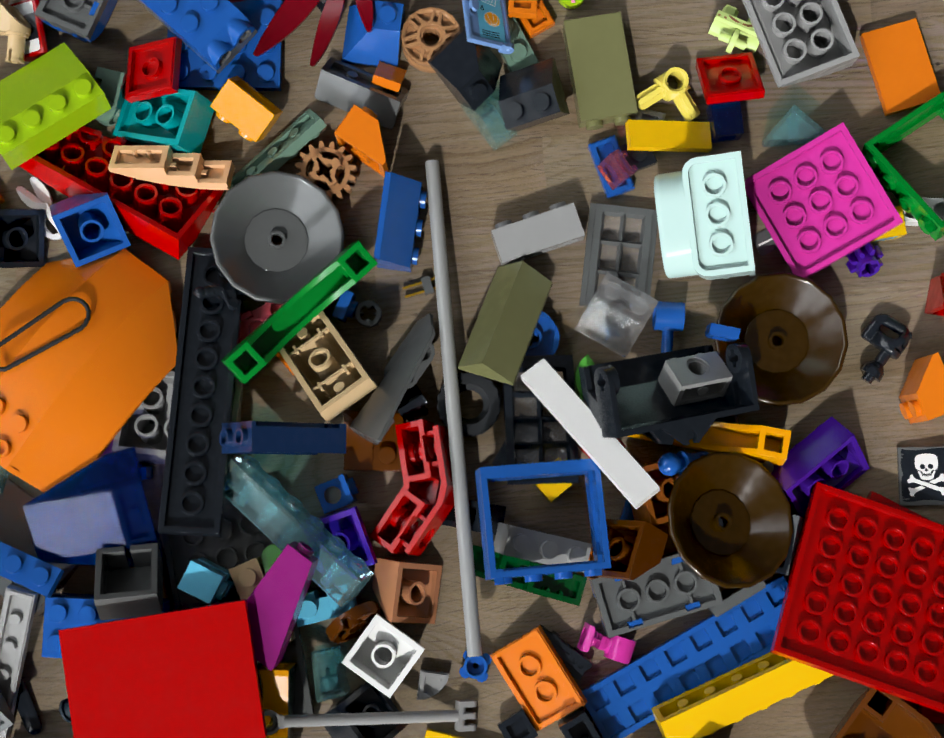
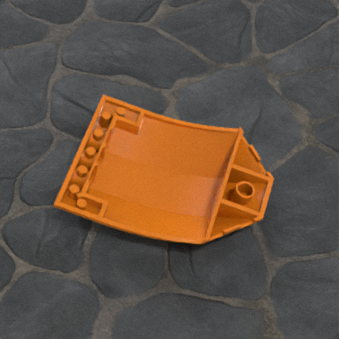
[0,248,177,505]

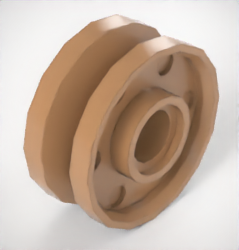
[401,7,460,73]

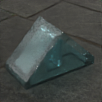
[460,95,517,151]
[762,105,826,147]
[311,645,350,703]

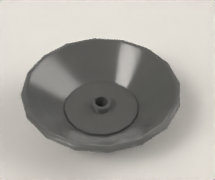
[210,171,345,304]

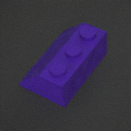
[771,416,870,518]

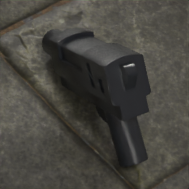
[540,624,592,681]

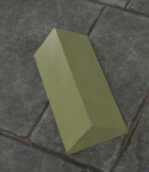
[458,261,553,386]

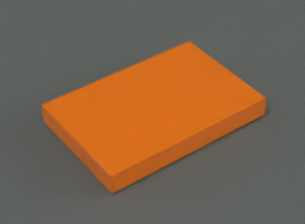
[859,18,941,116]
[490,625,588,731]

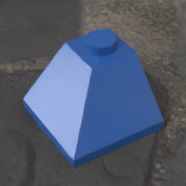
[342,0,406,67]

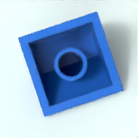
[50,192,131,268]

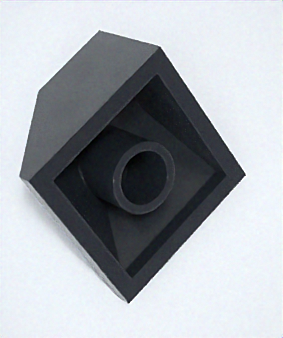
[427,26,502,111]
[0,209,45,268]

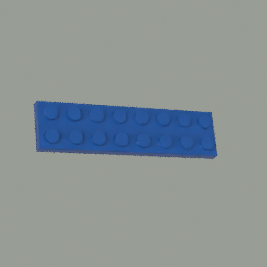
[581,575,788,738]

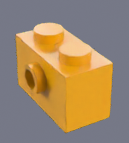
[210,76,283,142]

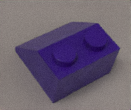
[305,506,378,580]

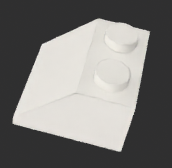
[341,613,425,698]

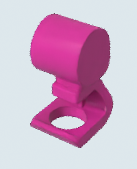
[577,622,637,664]

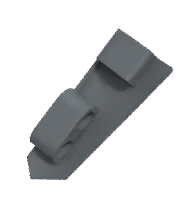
[349,313,436,445]

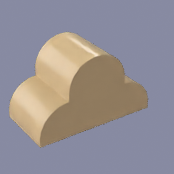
[279,310,377,422]

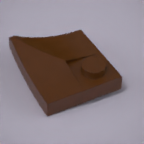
[343,410,405,472]

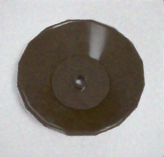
[714,272,848,406]
[667,452,793,588]

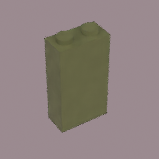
[562,12,638,130]

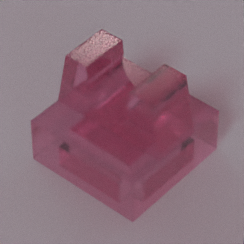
[597,149,638,190]

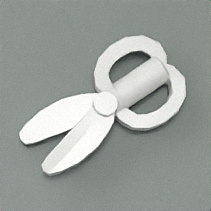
[16,177,62,240]

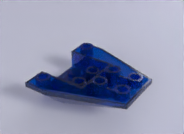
[23,446,166,567]

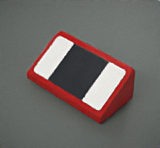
[10,0,48,62]

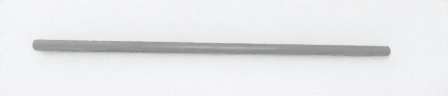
[425,160,482,657]

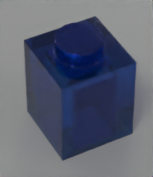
[706,101,744,143]

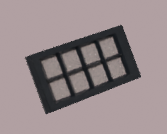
[503,355,579,485]

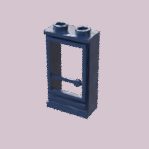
[219,421,346,455]

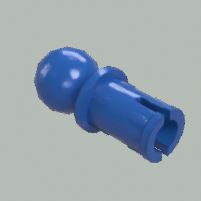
[658,451,708,476]

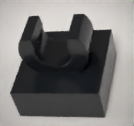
[397,384,428,422]

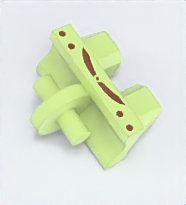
[708,4,760,54]

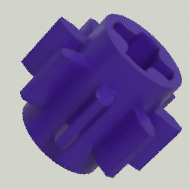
[845,242,884,278]

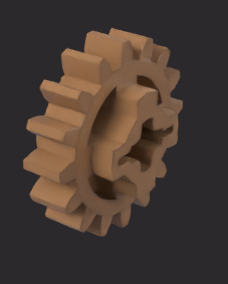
[295,141,357,202]

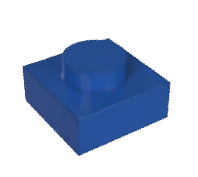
[332,290,358,323]

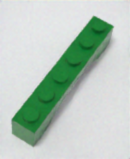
[221,241,378,384]

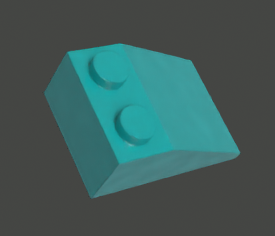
[113,89,214,153]

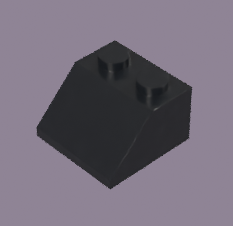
[499,58,570,131]
[324,681,408,738]

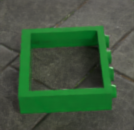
[862,91,944,241]

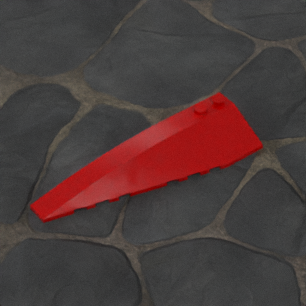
[19,126,225,260]

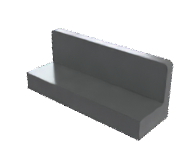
[315,57,409,130]

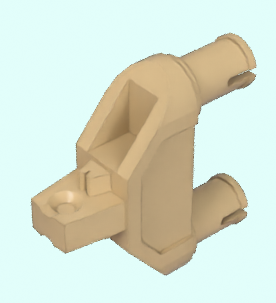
[0,0,31,64]

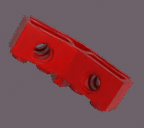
[370,419,454,556]

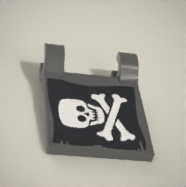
[897,446,944,506]

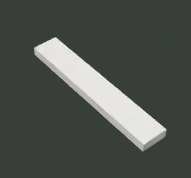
[521,358,660,509]

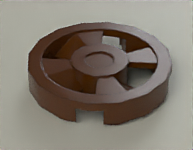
[325,601,383,644]

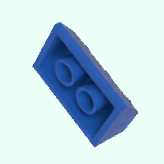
[374,171,427,272]

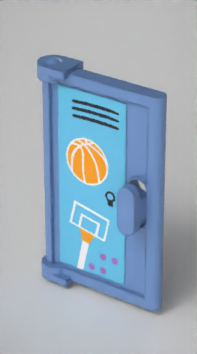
[462,0,514,54]

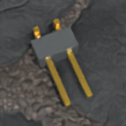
[402,276,436,298]

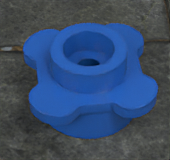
[459,650,492,682]

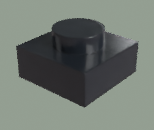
[620,144,657,175]
[497,708,538,738]

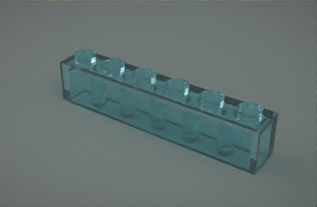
[225,454,374,607]

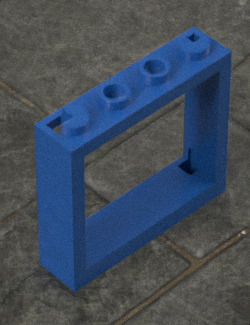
[475,459,611,585]

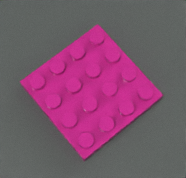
[744,122,903,278]

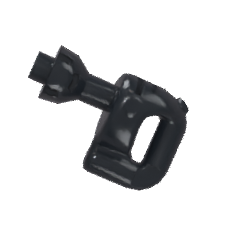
[860,314,912,384]

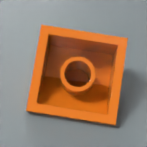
[334,104,389,177]
[899,352,944,424]

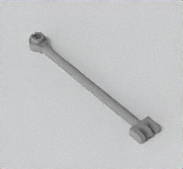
[263,700,477,735]

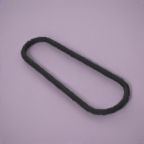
[0,297,91,372]

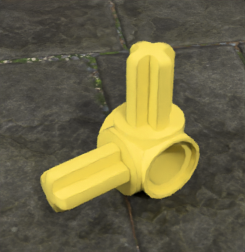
[635,67,700,121]

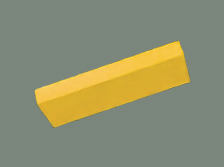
[625,119,712,153]

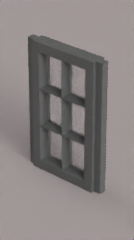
[579,203,658,313]

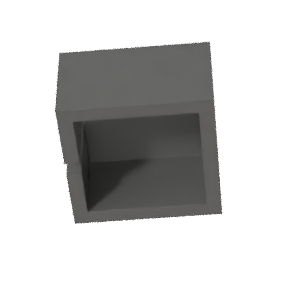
[94,543,164,620]

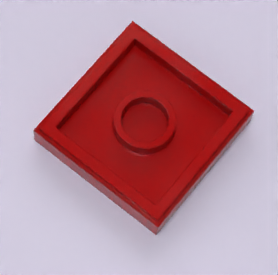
[125,36,182,103]
[696,52,765,105]

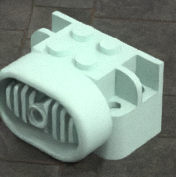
[654,151,756,280]

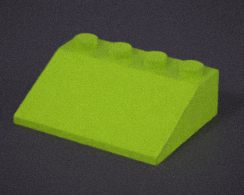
[0,42,112,170]

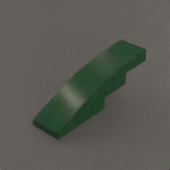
[473,544,587,606]

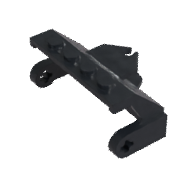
[578,342,760,445]

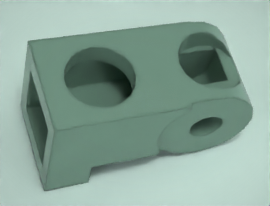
[94,67,127,126]

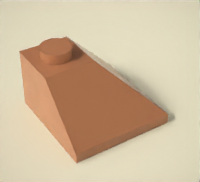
[372,558,443,624]

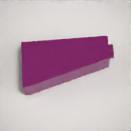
[247,541,319,671]

